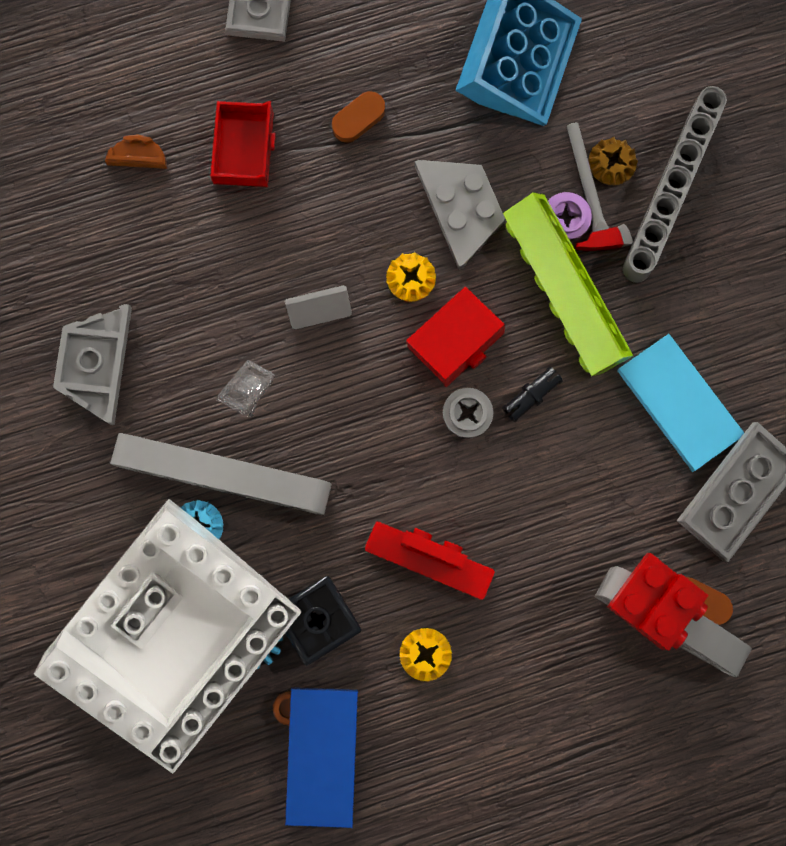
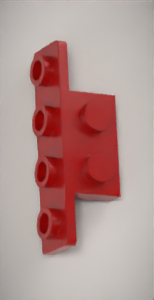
[365,521,495,600]

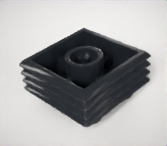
[285,576,362,666]

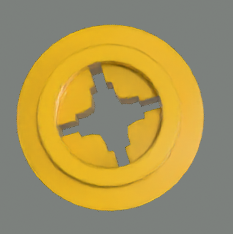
[386,252,436,302]
[400,628,452,681]

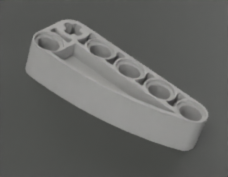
[595,566,752,678]

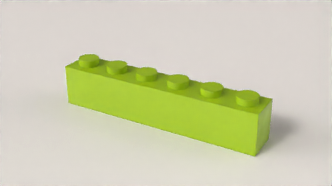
[503,193,633,376]

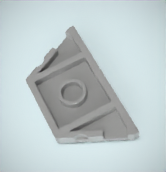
[415,160,505,270]
[53,304,132,425]

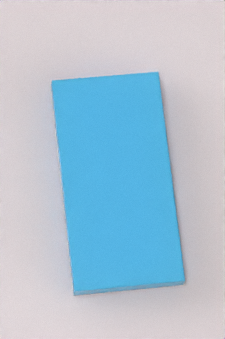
[617,334,744,472]

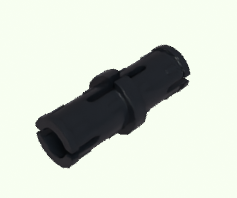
[502,367,563,422]

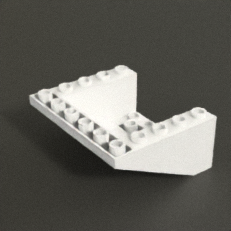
[34,499,301,774]

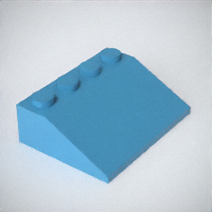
[455,0,582,126]

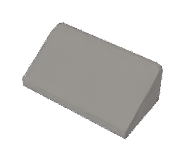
[285,285,352,329]

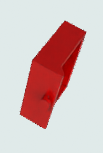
[210,101,276,187]
[406,287,505,387]

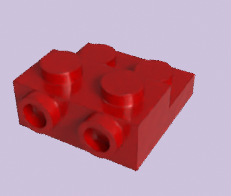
[607,553,709,651]

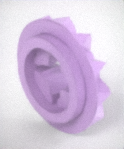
[548,192,592,240]

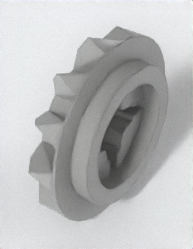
[443,388,493,438]

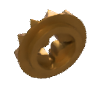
[588,137,638,185]

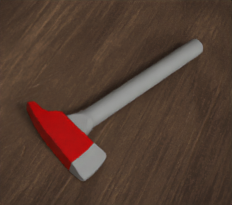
[567,122,633,251]

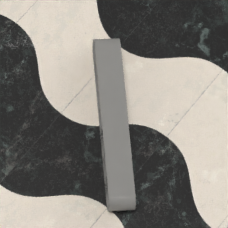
[623,86,727,283]
[110,433,332,515]

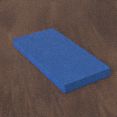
[285,687,358,828]

